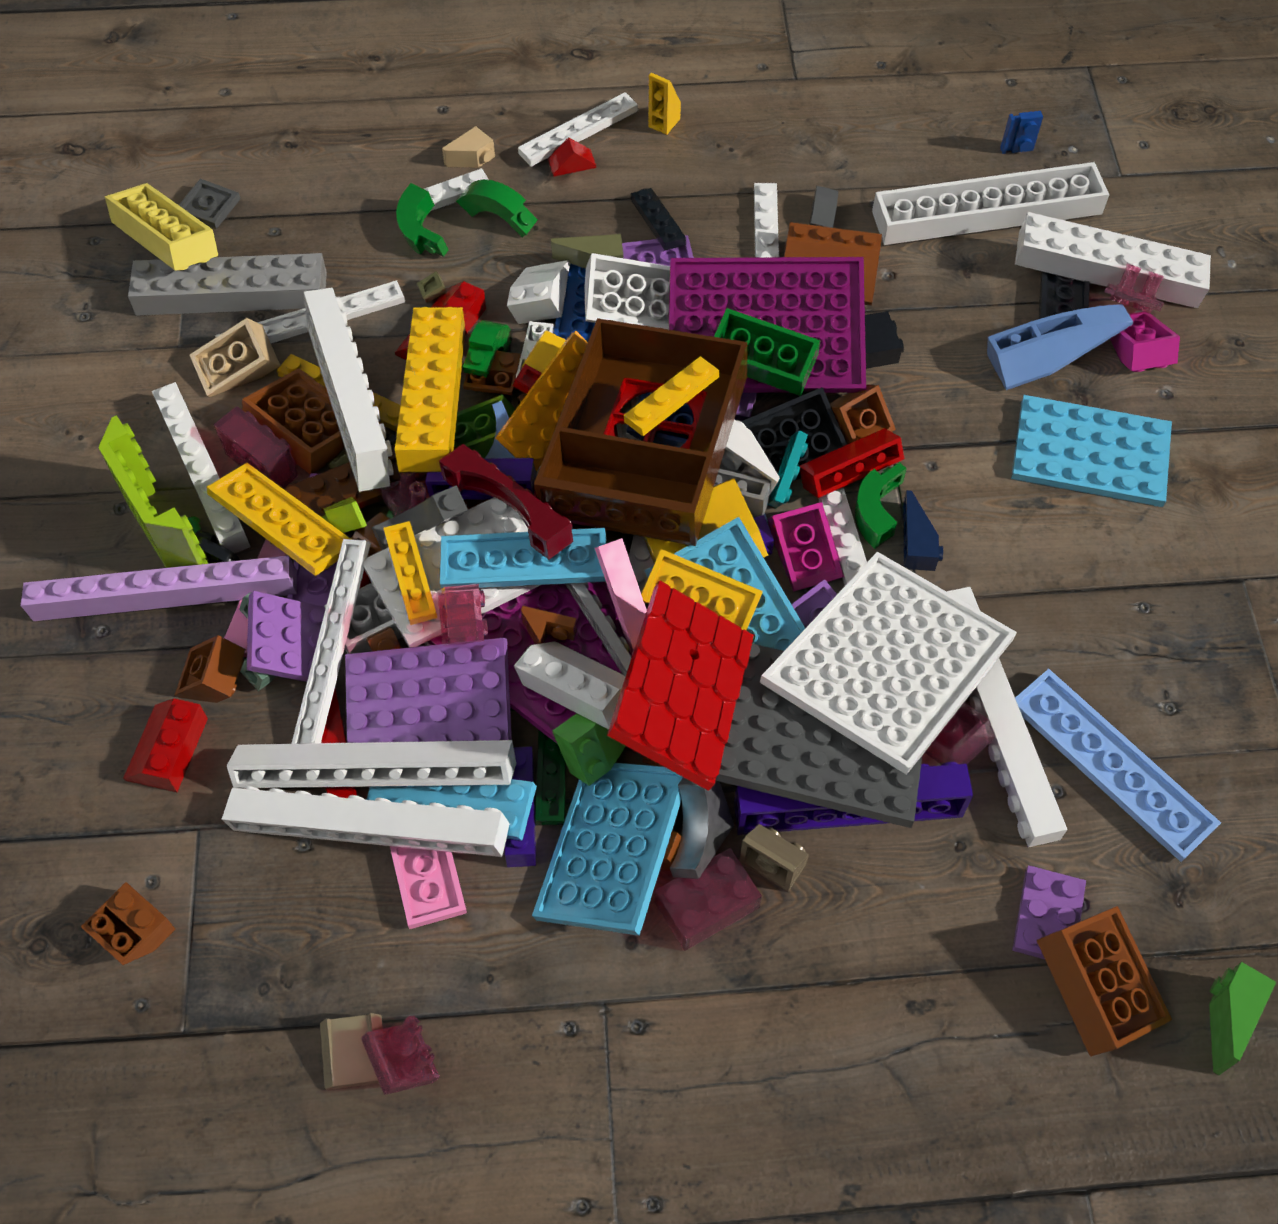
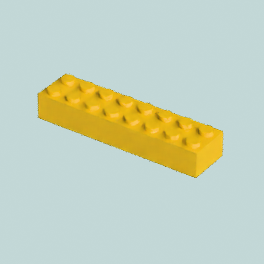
[395,307,465,472]

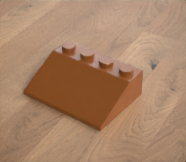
[784,222,882,306]
[242,368,345,474]
[1036,906,1172,1057]

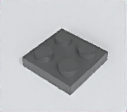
[179,179,240,229]

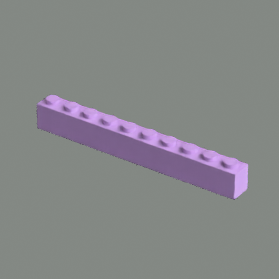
[21,556,297,621]

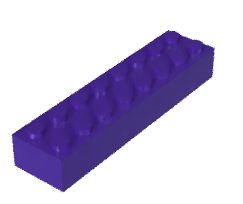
[734,762,973,835]

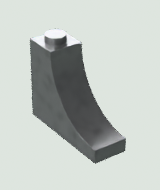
[670,777,734,879]

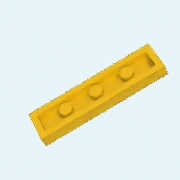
[624,356,719,436]
[383,521,438,625]

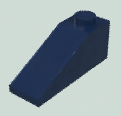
[903,490,943,571]

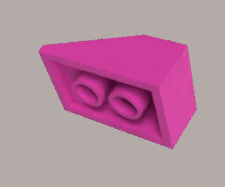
[1110,311,1180,372]
[767,502,844,592]

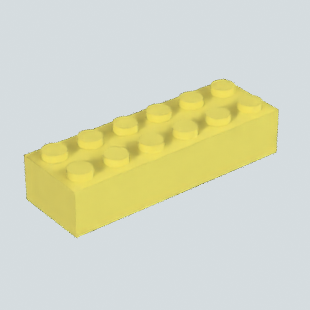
[105,183,218,271]

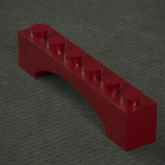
[439,444,573,560]

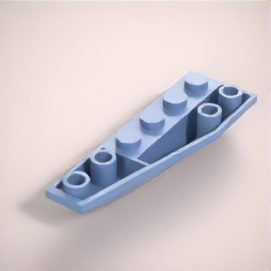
[987,304,1133,390]

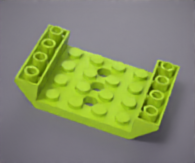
[98,415,208,568]

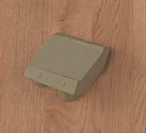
[320,1013,387,1090]

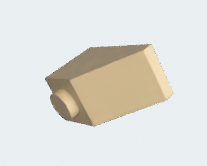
[442,126,495,168]

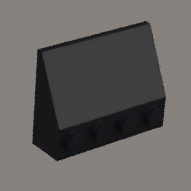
[741,387,847,482]

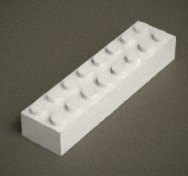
[1015,212,1211,308]

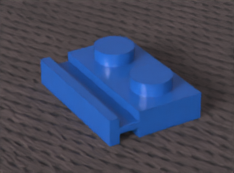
[1000,111,1043,154]

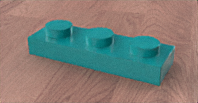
[768,431,808,508]

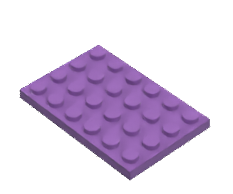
[345,638,512,743]

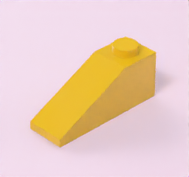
[648,73,681,135]

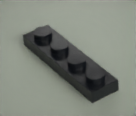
[631,188,686,251]

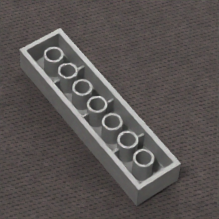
[128,253,327,316]

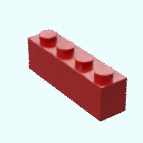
[800,428,905,498]

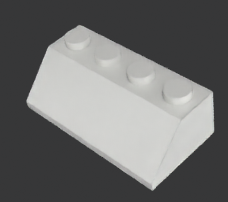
[514,642,626,730]

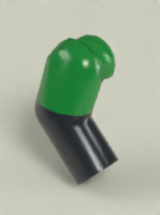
[187,516,216,543]

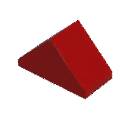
[548,137,596,177]

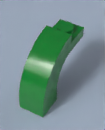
[456,179,538,237]
[396,183,449,257]
[463,320,512,377]
[854,462,907,549]

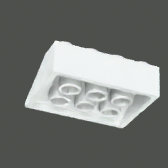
[584,253,670,330]

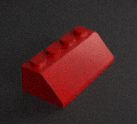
[395,281,486,360]

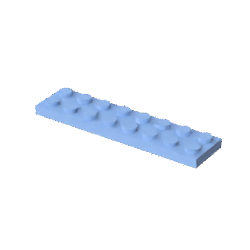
[1015,669,1221,862]

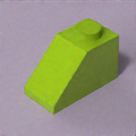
[322,497,367,533]

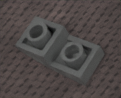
[809,186,839,228]

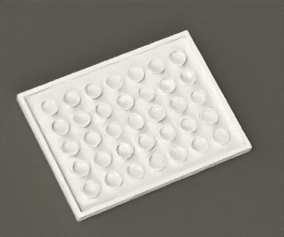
[760,552,1017,775]

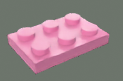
[390,846,467,929]

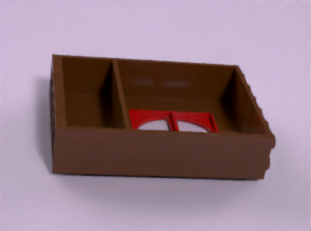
[534,318,747,546]

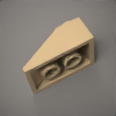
[190,318,281,397]

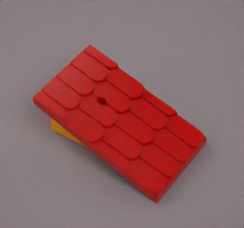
[607,581,754,791]

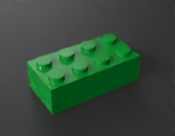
[714,308,820,396]

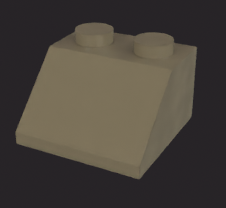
[739,824,809,892]

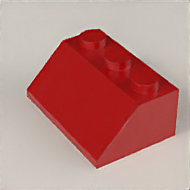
[123,698,208,792]

